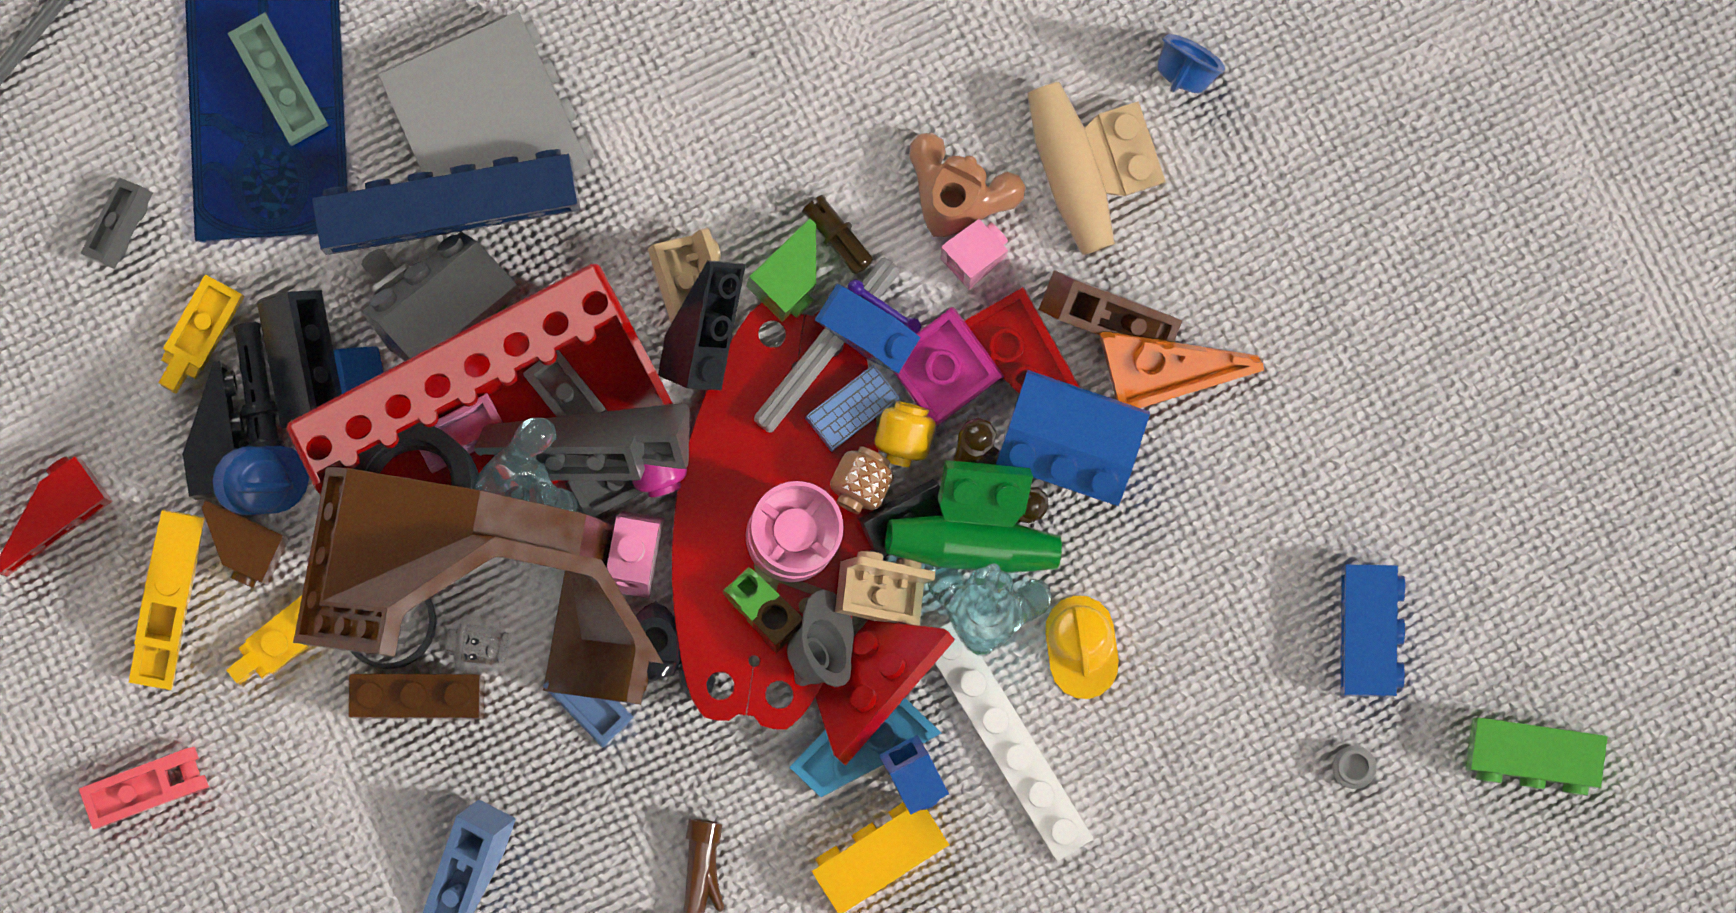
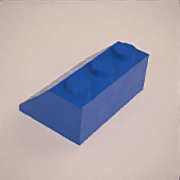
[996,370,1150,506]

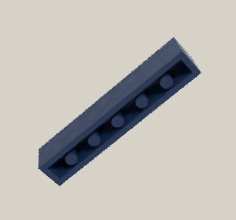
[312,149,581,255]

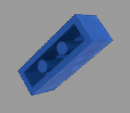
[1340,564,1405,698]

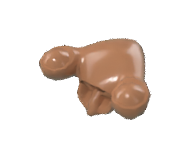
[909,133,1026,237]

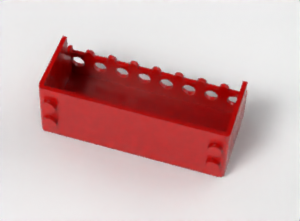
[287,263,673,500]

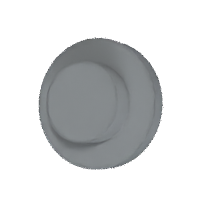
[1332,746,1376,789]

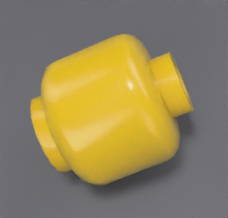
[875,401,936,467]

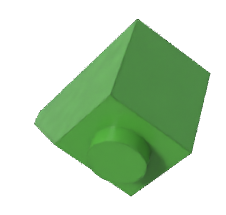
[746,219,816,322]

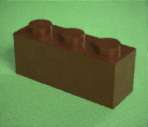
[348,674,485,720]

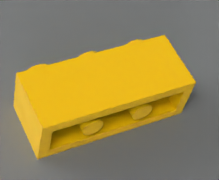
[811,802,950,913]

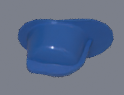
[1158,34,1225,94]
[212,446,309,515]

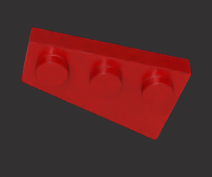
[964,287,1081,393]

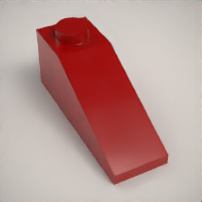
[0,456,113,577]

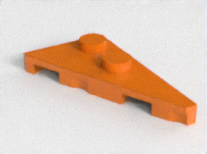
[1099,332,1264,408]

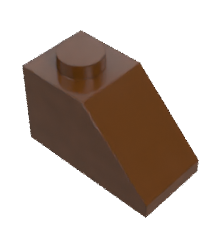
[201,500,289,589]

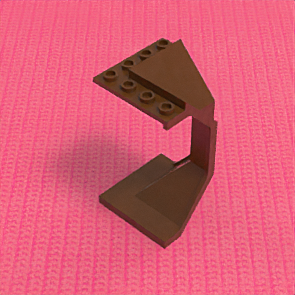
[293,467,664,705]

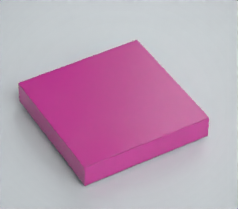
[894,307,1004,427]

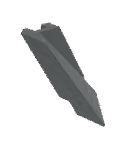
[474,403,689,481]

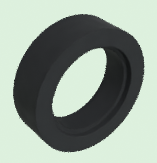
[353,422,481,490]

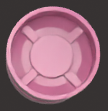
[746,481,843,582]

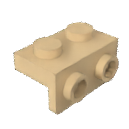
[647,228,721,323]
[835,551,935,626]

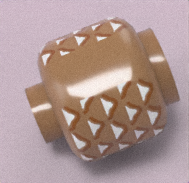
[830,447,894,514]

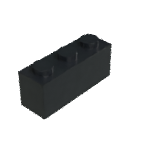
[257,290,342,429]

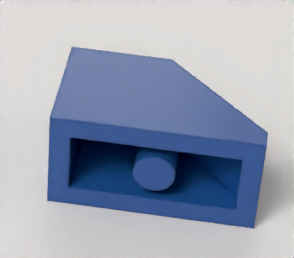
[815,284,921,373]

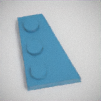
[789,698,942,798]

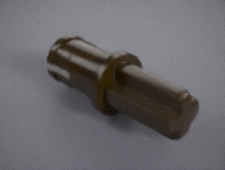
[802,195,873,274]

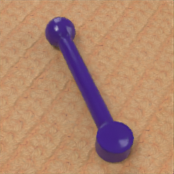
[847,279,921,334]

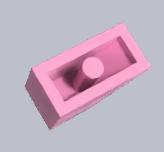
[940,219,1008,290]

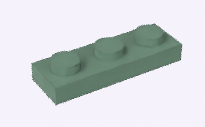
[228,13,329,146]

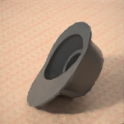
[787,590,854,687]

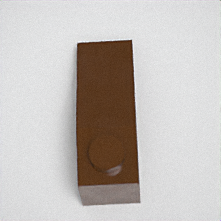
[1038,270,1183,342]

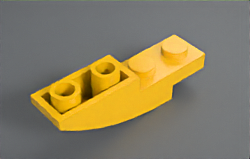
[128,509,205,690]

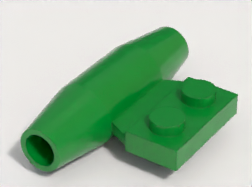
[885,460,1062,574]

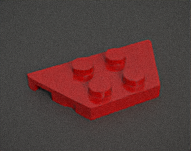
[815,620,956,766]

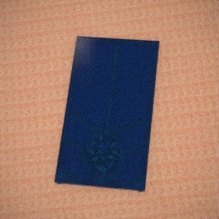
[185,0,348,243]

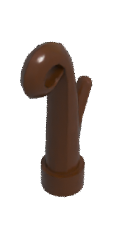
[683,818,724,913]

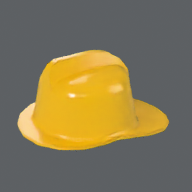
[1045,596,1119,699]

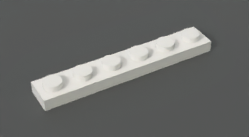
[935,617,1094,862]

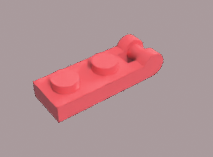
[79,746,209,830]

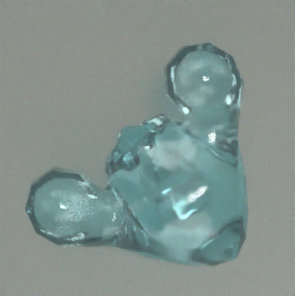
[474,418,578,512]
[928,564,1052,656]

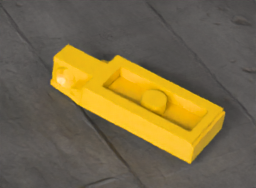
[158,274,244,394]
[226,595,309,685]

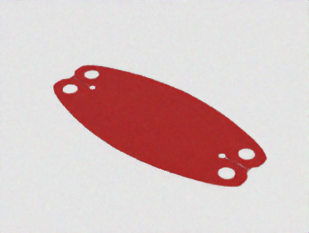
[672,303,878,730]

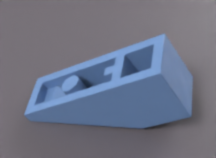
[423,800,516,913]

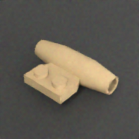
[1027,82,1166,255]

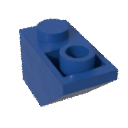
[879,735,949,815]

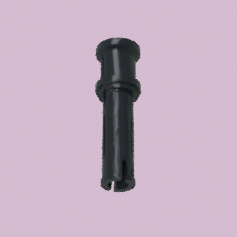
[233,322,285,447]

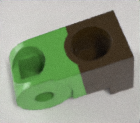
[723,567,803,654]

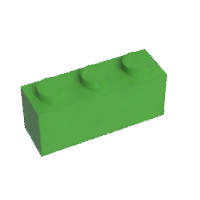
[1465,717,1608,796]

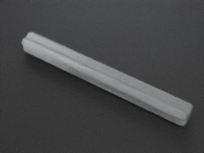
[754,257,900,433]

